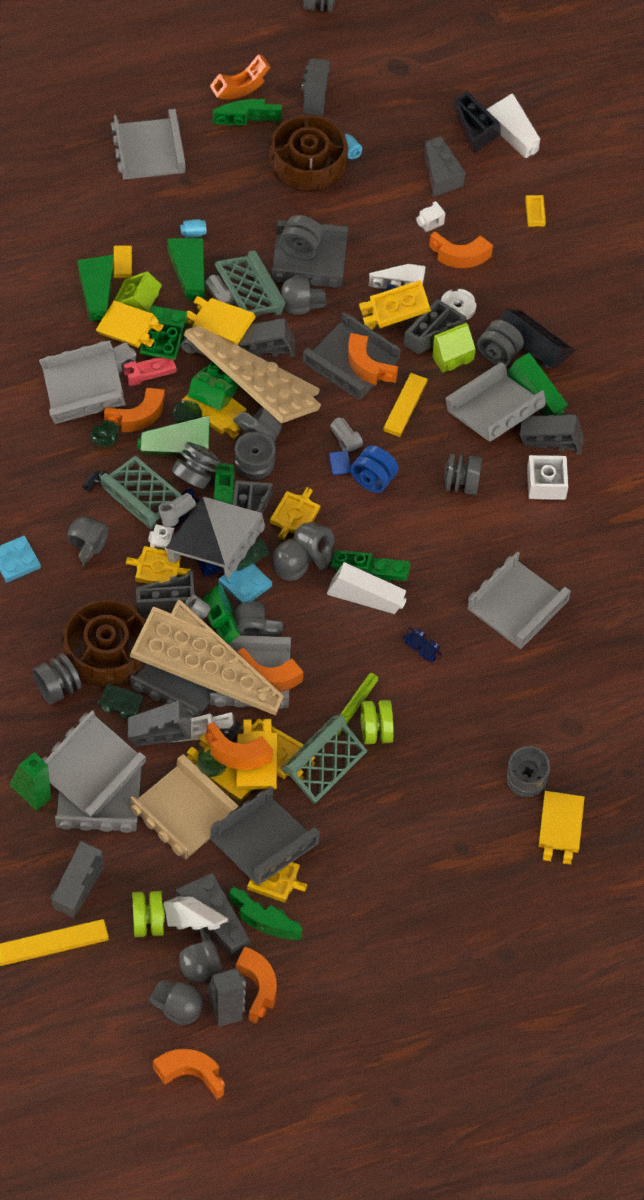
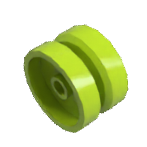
[360,700,393,744]
[132,891,165,937]

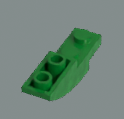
[213,99,282,125]
[213,463,234,505]
[331,550,411,583]
[204,583,241,644]
[229,887,303,940]

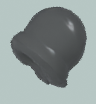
[281,277,327,315]
[233,407,282,442]
[67,516,108,567]
[294,522,335,570]
[272,539,313,581]
[233,601,283,637]
[179,928,222,983]
[149,980,203,1026]

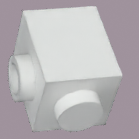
[148,524,174,550]

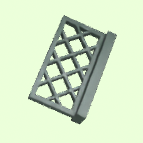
[215,250,286,316]
[100,456,183,529]
[281,715,367,804]

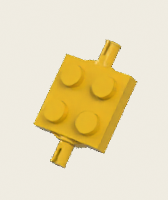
[270,487,321,540]
[126,546,191,584]
[240,862,308,903]

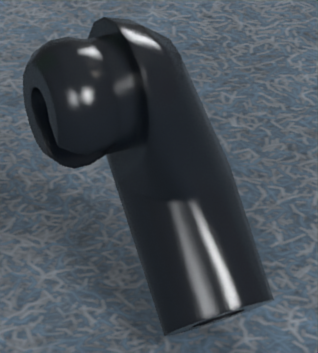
[82,471,108,492]
[219,721,243,741]

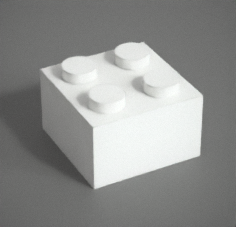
[527,455,568,499]

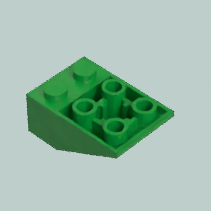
[140,306,188,360]
[188,361,240,410]

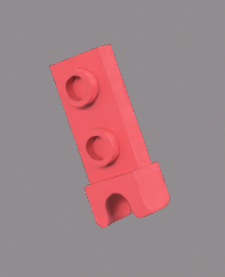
[123,357,177,386]

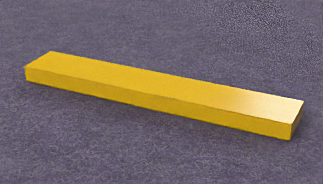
[0,919,109,966]

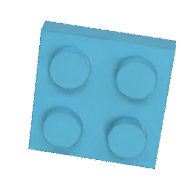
[0,536,41,583]
[218,558,272,604]

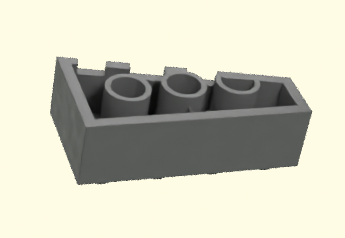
[176,873,250,959]
[207,969,246,1027]

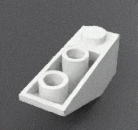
[369,264,425,290]
[164,897,228,930]

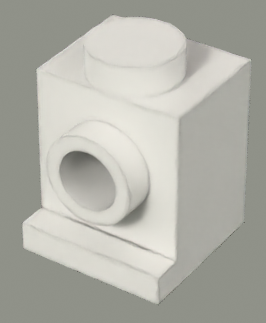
[416,201,445,232]

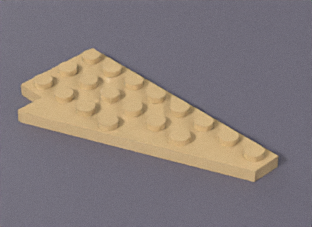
[184,326,321,424]
[130,600,284,715]

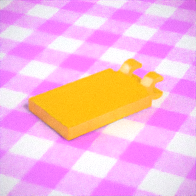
[359,280,431,330]
[187,296,256,345]
[96,301,163,348]
[182,395,251,439]
[252,718,315,780]
[236,719,278,790]
[187,733,252,803]
[538,791,584,864]

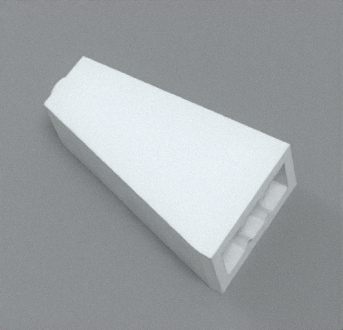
[487,94,540,158]
[327,562,406,614]

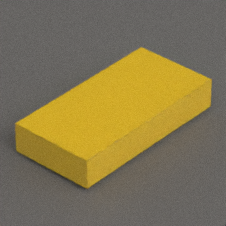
[525,195,546,227]
[114,246,132,278]

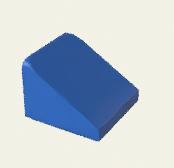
[329,450,351,476]

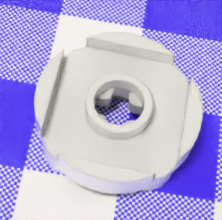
[441,289,476,320]

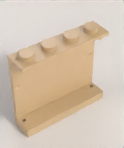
[130,754,239,860]

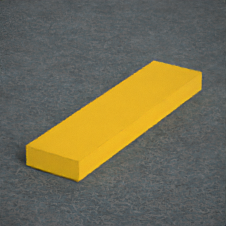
[383,373,428,437]

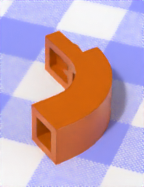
[210,54,271,100]
[429,232,493,268]
[348,333,398,385]
[104,388,165,432]
[237,647,304,692]
[205,722,273,770]
[236,947,277,1023]
[153,1049,225,1099]

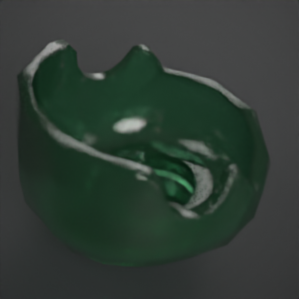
[172,400,202,424]
[90,420,119,448]
[197,749,227,777]

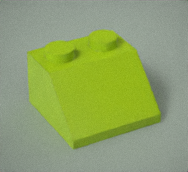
[114,271,162,312]
[432,323,476,373]

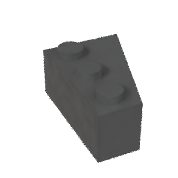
[301,58,330,116]
[424,136,465,197]
[136,570,195,617]
[128,700,191,747]
[51,841,104,918]

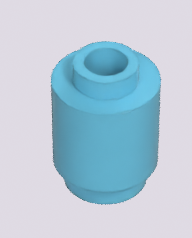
[345,134,362,159]
[180,219,207,238]

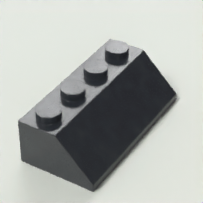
[500,309,575,369]

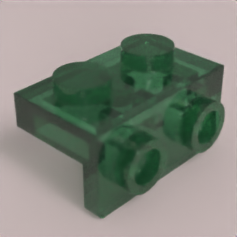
[236,537,270,571]
[97,683,144,720]

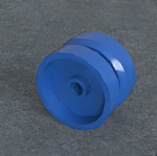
[350,445,399,493]

